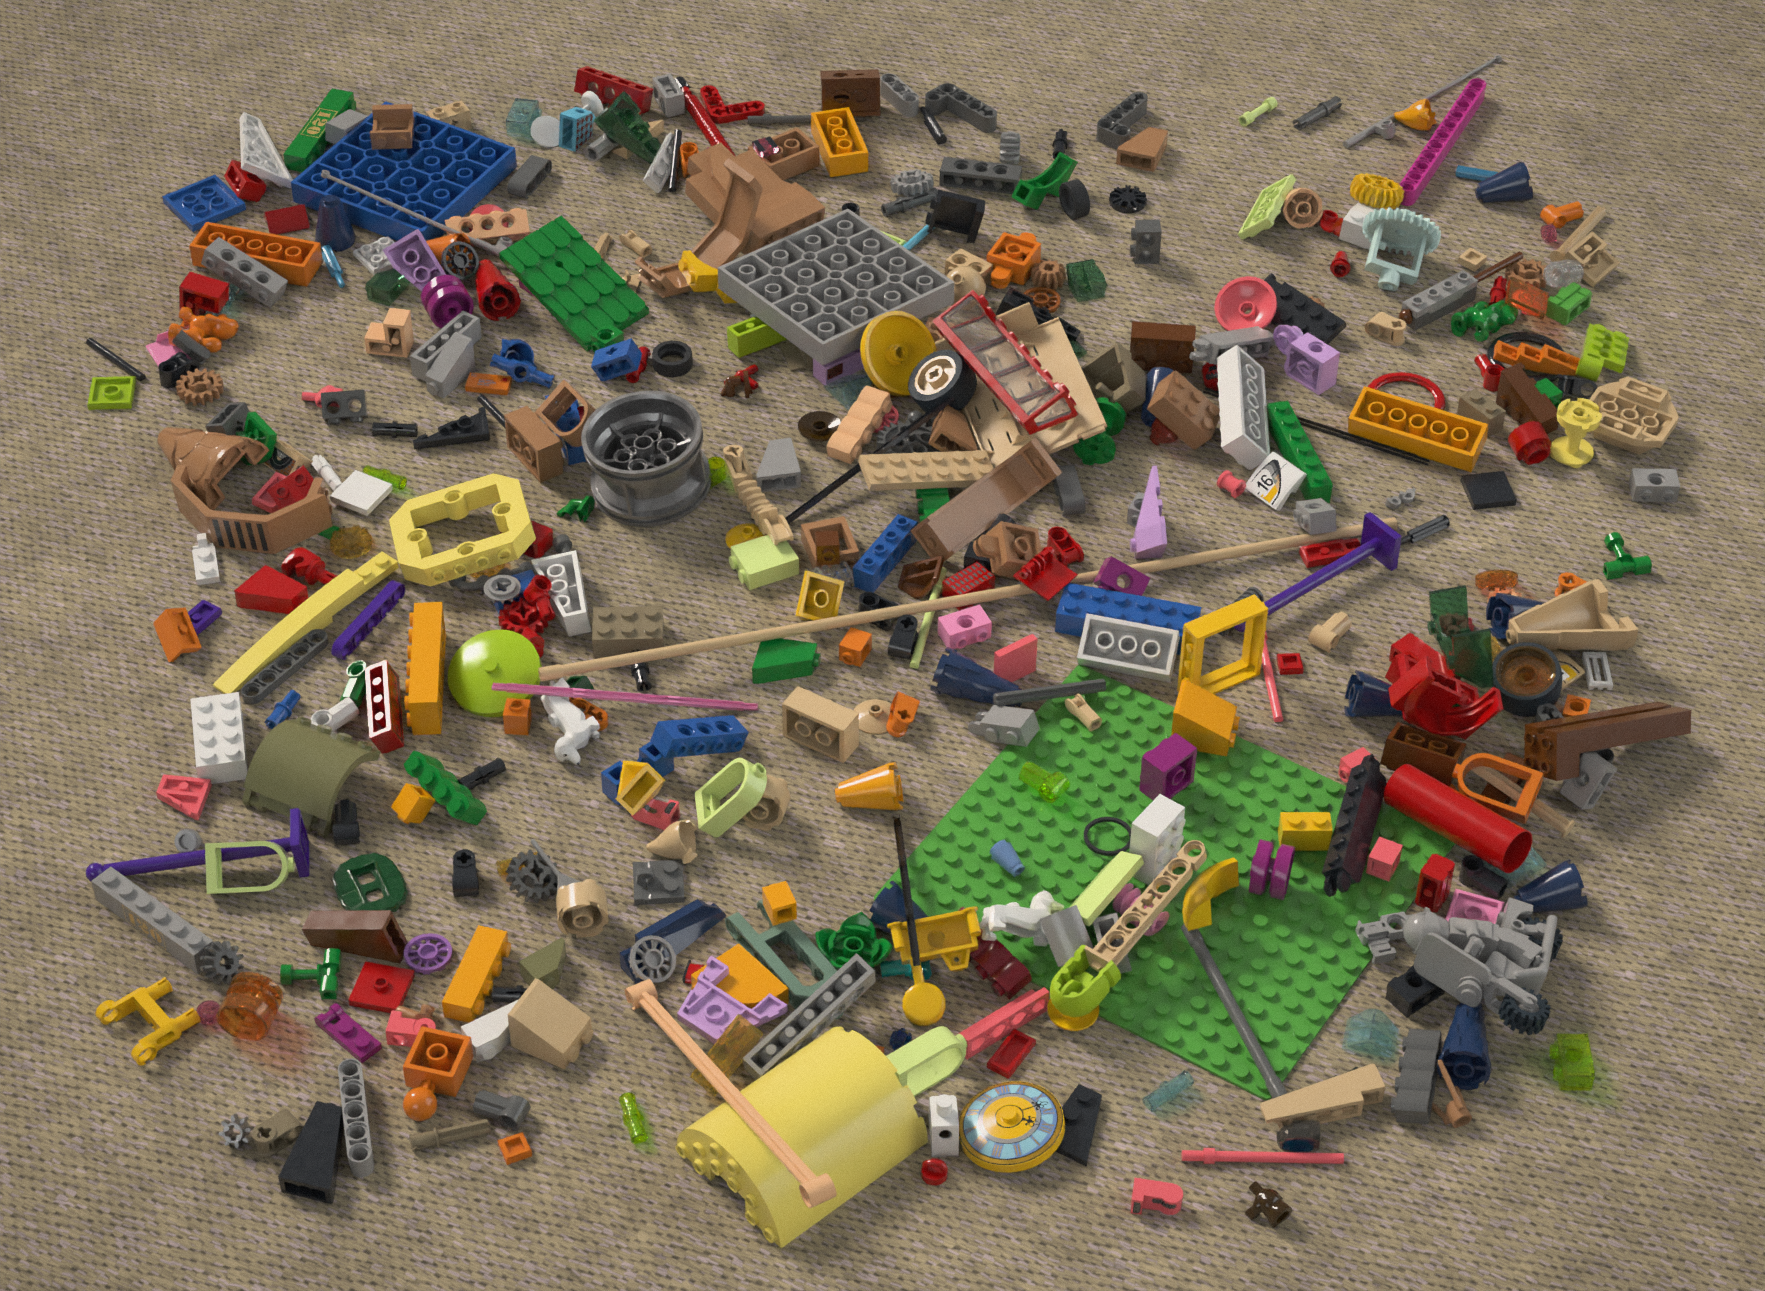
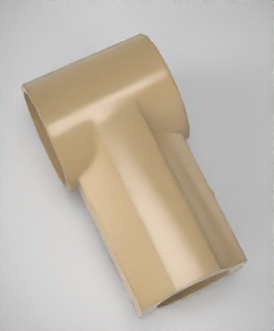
[1308,611,1352,653]

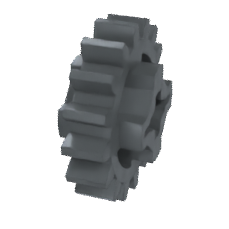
[506,850,561,903]

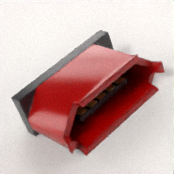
[682,960,704,984]

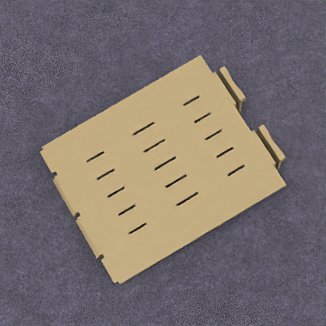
[935,302,1107,469]

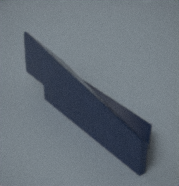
[620,899,726,984]

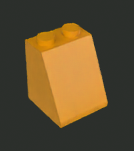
[1171,679,1240,756]

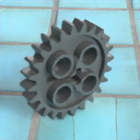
[876,420,941,454]

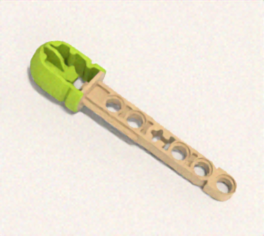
[1050,840,1207,1017]

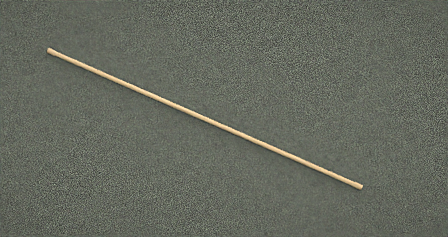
[538,517,1398,682]

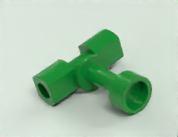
[1603,532,1652,580]
[280,948,342,1000]

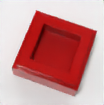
[1276,653,1304,675]

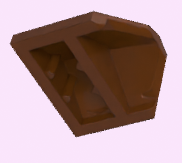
[898,555,945,599]

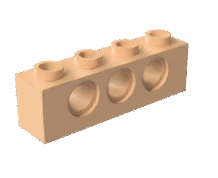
[445,208,530,247]

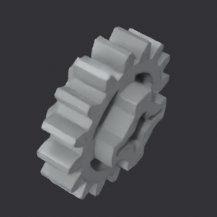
[890,169,934,197]

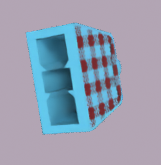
[559,107,596,152]

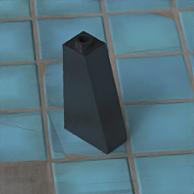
[278,1101,344,1204]

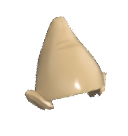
[646,819,698,864]

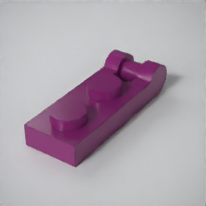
[314,1003,382,1063]

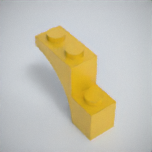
[678,250,738,304]

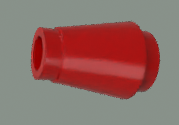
[1330,251,1351,277]

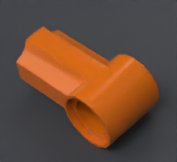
[1540,201,1584,230]

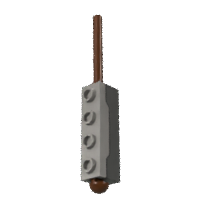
[1399,251,1524,331]

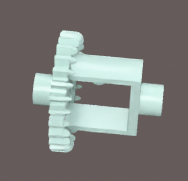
[1362,207,1441,291]

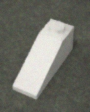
[461,1000,518,1063]

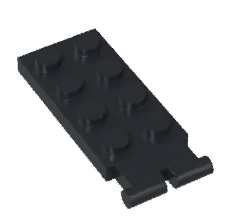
[1264,273,1347,345]

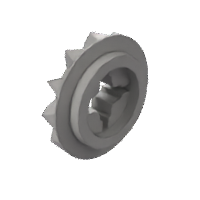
[484,575,521,604]

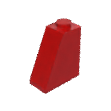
[234,565,309,614]

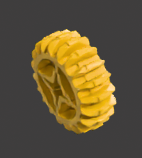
[1349,173,1404,210]

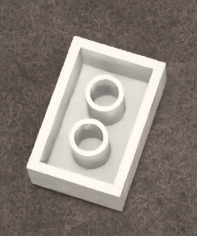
[1129,794,1186,885]

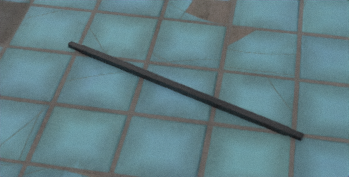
[1203,387,1430,466]
[785,397,954,525]
[893,815,920,966]

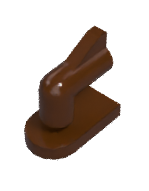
[721,371,753,398]

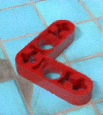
[700,85,765,124]

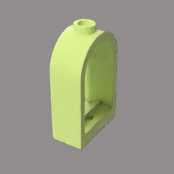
[695,758,767,838]
[205,841,295,894]
[886,1026,967,1097]

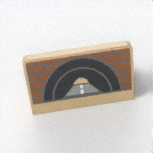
[263,439,313,476]

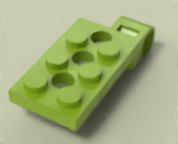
[1575,323,1629,382]

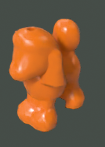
[168,307,239,353]

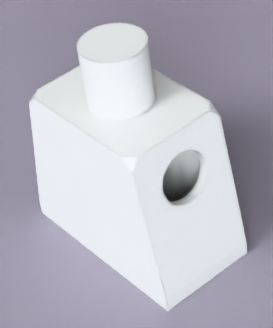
[928,1094,959,1157]

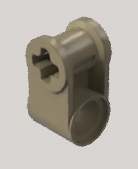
[252,1109,304,1158]

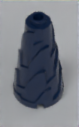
[930,647,1022,708]
[1437,1002,1492,1090]

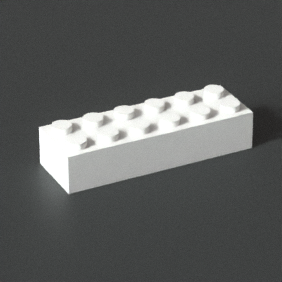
[1217,345,1270,470]

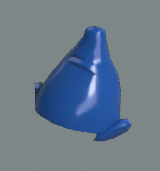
[500,339,536,373]

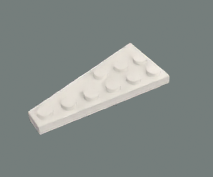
[240,112,293,188]

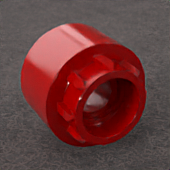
[1508,421,1552,465]

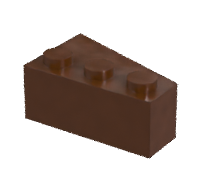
[1496,362,1559,434]

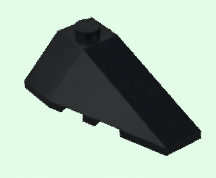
[995,287,1081,341]

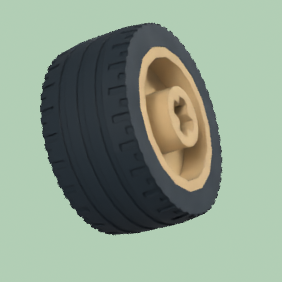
[908,349,977,415]

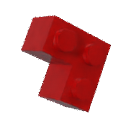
[179,272,229,316]

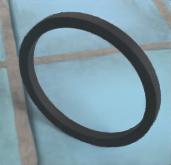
[1084,817,1131,856]

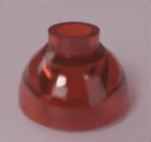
[1149,418,1178,445]

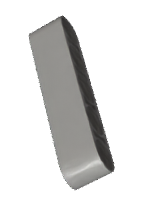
[338,1058,374,1177]

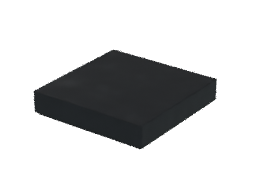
[1460,471,1517,510]

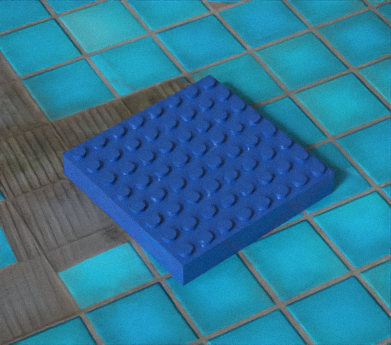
[291,101,517,241]

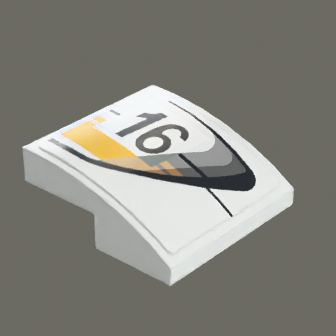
[1246,452,1307,511]

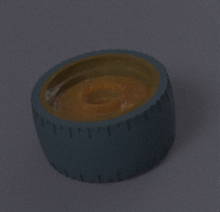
[1490,642,1562,717]

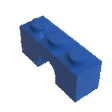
[601,741,674,805]

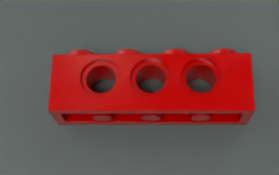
[574,66,654,116]

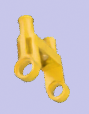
[95,977,201,1066]

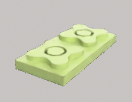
[1238,174,1296,240]

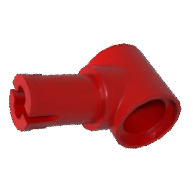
[1474,354,1504,392]
[523,575,556,621]

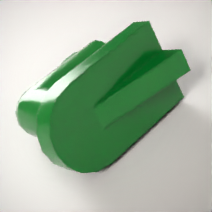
[556,496,595,523]

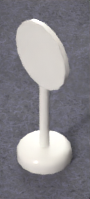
[530,91,604,148]

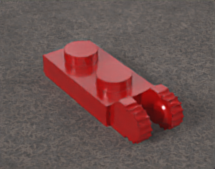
[1299,538,1360,568]

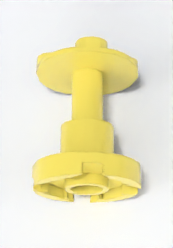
[1550,398,1602,468]

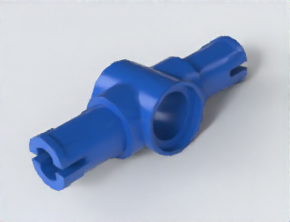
[490,353,555,389]

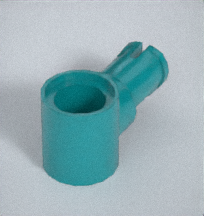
[880,959,932,981]

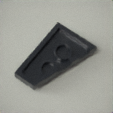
[1055,1084,1102,1167]

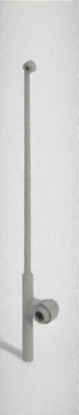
[1343,55,1502,148]
[321,170,513,256]

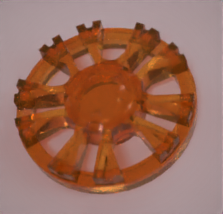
[1475,570,1518,591]

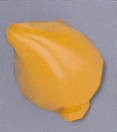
[1394,99,1436,131]

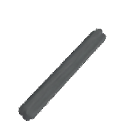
[993,679,1106,706]

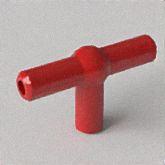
[724,364,759,390]

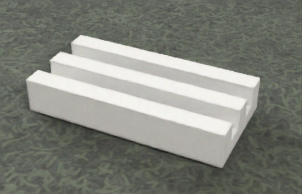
[1582,652,1613,690]

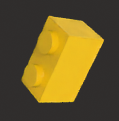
[1278,812,1333,851]

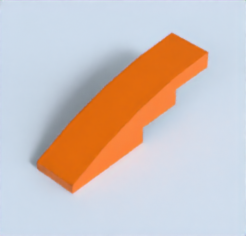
[1493,340,1580,376]

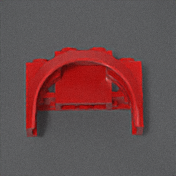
[1388,655,1503,740]

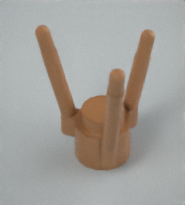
[1432,1060,1472,1128]

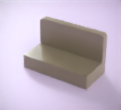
[780,342,813,372]

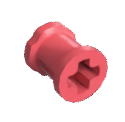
[1217,470,1246,498]

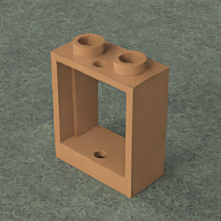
[801,516,859,574]

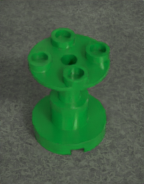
[1073,397,1126,465]

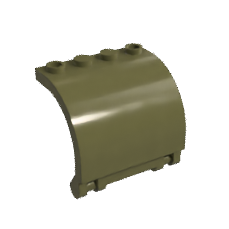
[242,716,381,838]

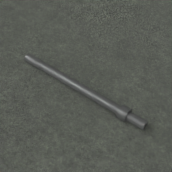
[748,114,864,126]

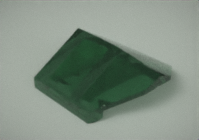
[1066,259,1107,302]

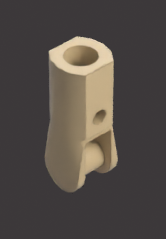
[619,230,652,258]
[1065,694,1102,732]

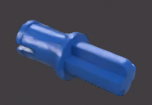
[265,690,301,729]

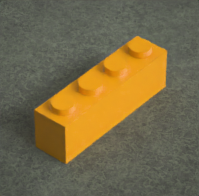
[442,925,511,1023]

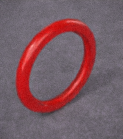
[1367,372,1445,410]

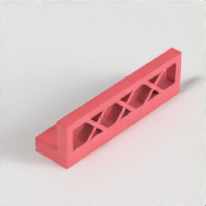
[958,987,1049,1060]

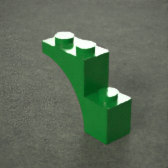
[1011,152,1078,210]

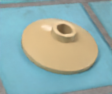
[854,699,891,734]

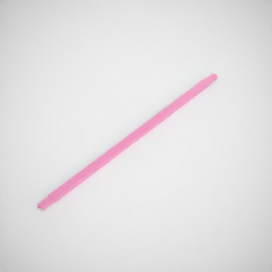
[492,683,758,711]

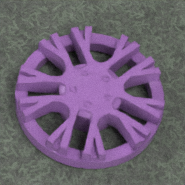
[404,933,452,975]

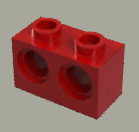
[224,160,267,202]

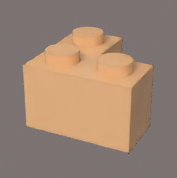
[364,308,414,358]

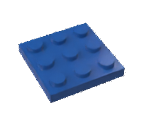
[162,175,246,232]

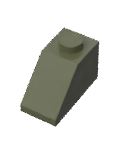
[519,937,566,989]

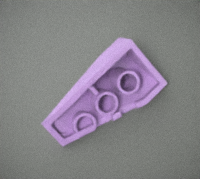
[1130,466,1167,559]

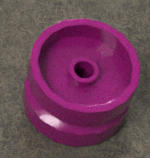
[421,275,474,329]
[1249,839,1295,900]

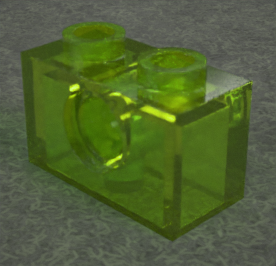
[1549,1033,1595,1091]

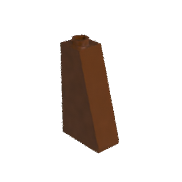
[302,910,408,964]

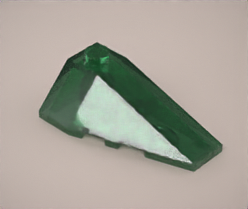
[594,91,661,164]

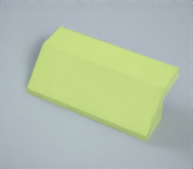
[1070,851,1144,926]

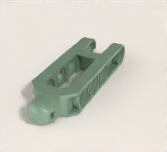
[725,899,844,1020]

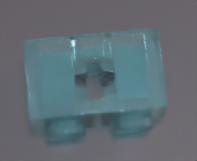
[506,98,542,138]

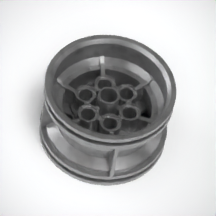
[581,391,711,527]

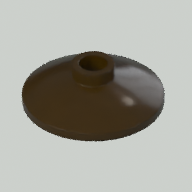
[798,411,841,441]

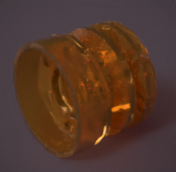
[216,972,284,1041]

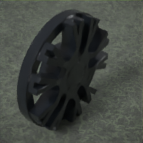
[1109,185,1147,213]
[441,241,479,280]

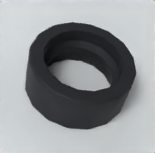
[1059,179,1090,220]
[652,340,693,378]

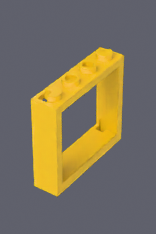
[1177,594,1268,694]

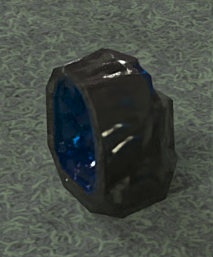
[1276,1119,1320,1153]

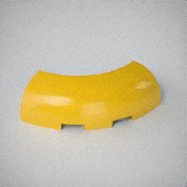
[1182,858,1239,931]

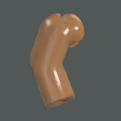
[395,1004,435,1020]

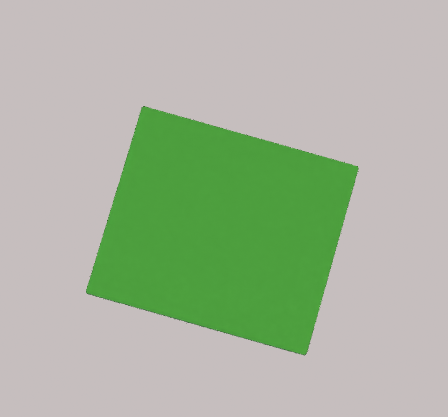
[874,665,1455,1101]

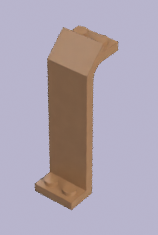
[910,437,1062,561]

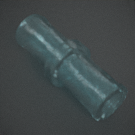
[1142,1070,1194,1112]

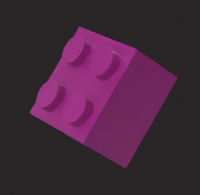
[1139,733,1197,801]

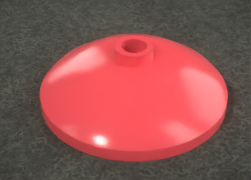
[1214,276,1277,331]

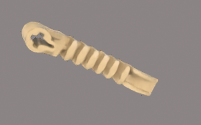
[723,445,794,545]

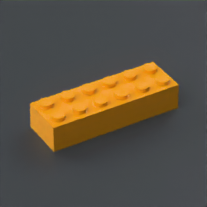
[1348,386,1488,473]
[404,602,446,735]

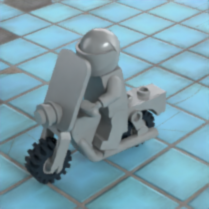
[1403,897,1563,1035]

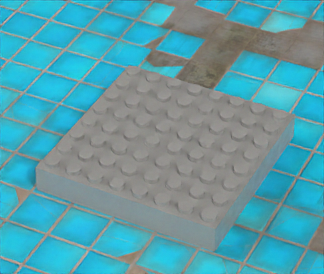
[718,209,955,365]

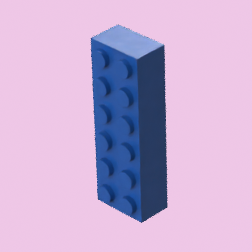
[1055,583,1202,655]

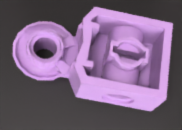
[1273,325,1340,395]

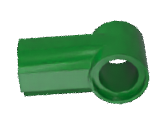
[340,660,368,708]

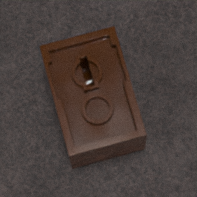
[820,69,881,116]

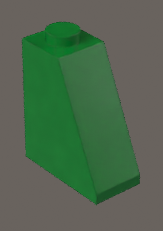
[752,638,821,684]

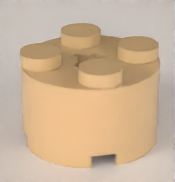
[742,775,790,831]
[556,879,609,938]

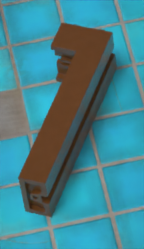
[1524,702,1691,781]

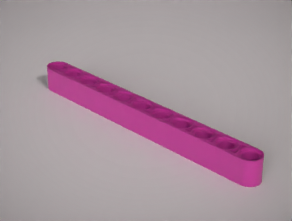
[1400,78,1486,206]

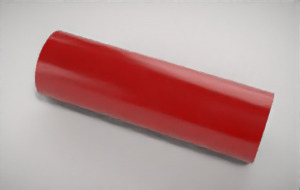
[1384,764,1533,873]

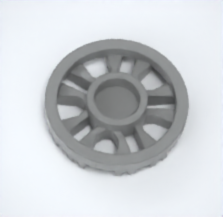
[629,935,676,983]

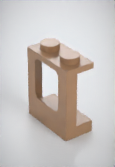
[370,104,414,149]

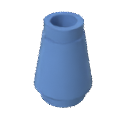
[990,840,1025,877]

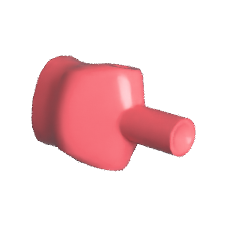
[302,385,343,408]

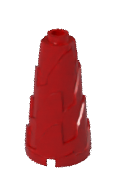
[475,259,521,321]

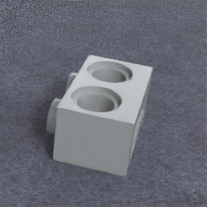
[652,73,685,118]

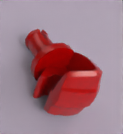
[281,547,338,585]

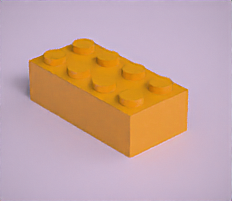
[811,107,868,177]

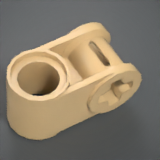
[1365,312,1406,346]

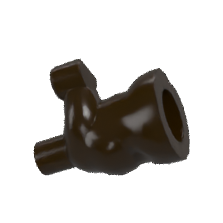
[1245,1181,1292,1228]

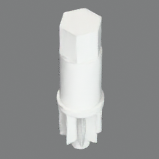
[311,455,342,491]

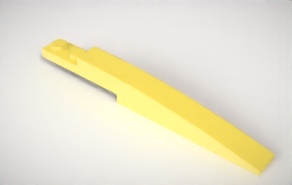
[213,552,399,694]

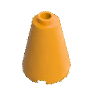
[835,762,903,811]

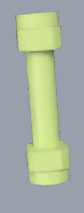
[1239,97,1278,127]

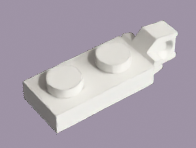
[192,533,220,585]

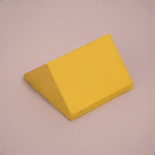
[795,571,845,621]

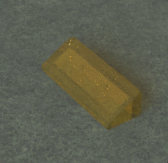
[689,1014,763,1096]

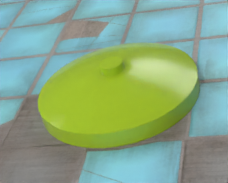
[448,630,542,717]

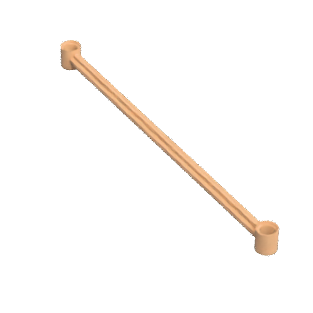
[625,979,837,1208]

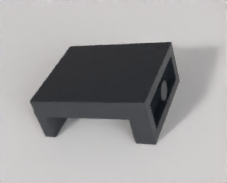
[925,189,985,243]

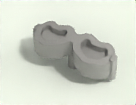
[1385,488,1416,509]

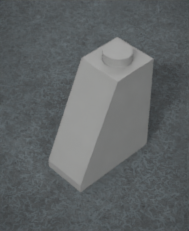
[425,332,476,398]
[756,438,801,492]

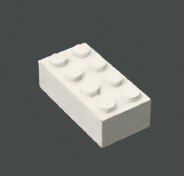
[1077,614,1180,682]
[190,692,248,784]

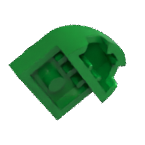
[235,412,277,465]

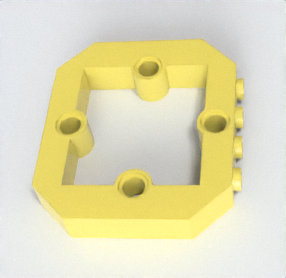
[389,473,536,587]

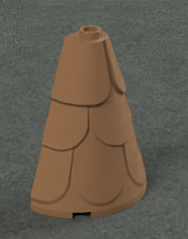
[157,427,269,510]

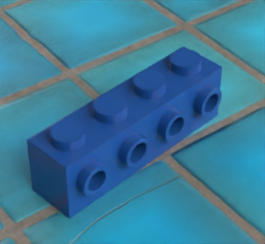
[545,395,586,465]

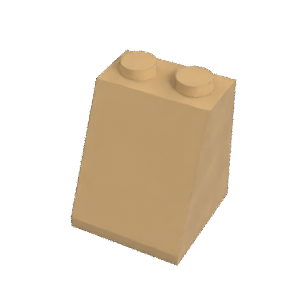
[507,978,593,1069]

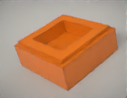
[498,1132,532,1165]

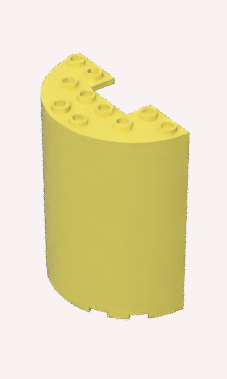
[675,1027,928,1248]

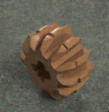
[1031,259,1066,291]

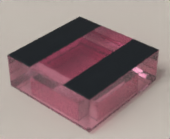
[752,136,779,158]

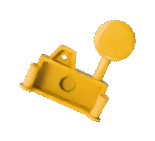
[887,906,981,1026]

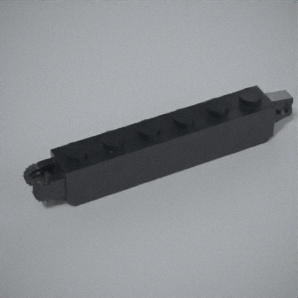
[1322,754,1387,897]

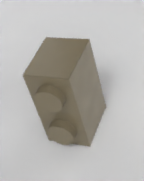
[1457,389,1506,438]

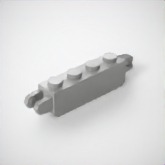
[1189,326,1276,365]

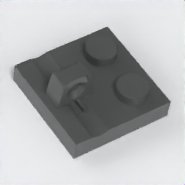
[633,859,685,905]

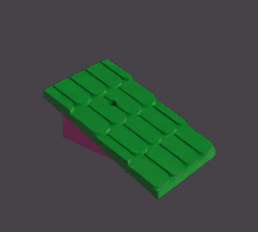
[499,216,649,352]

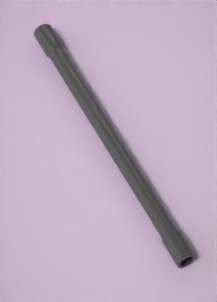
[1181,924,1287,1098]

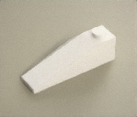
[1339,202,1380,250]

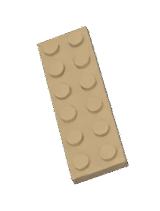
[858,450,993,491]

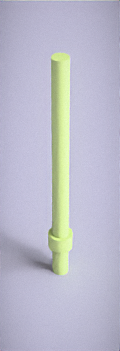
[909,567,947,669]

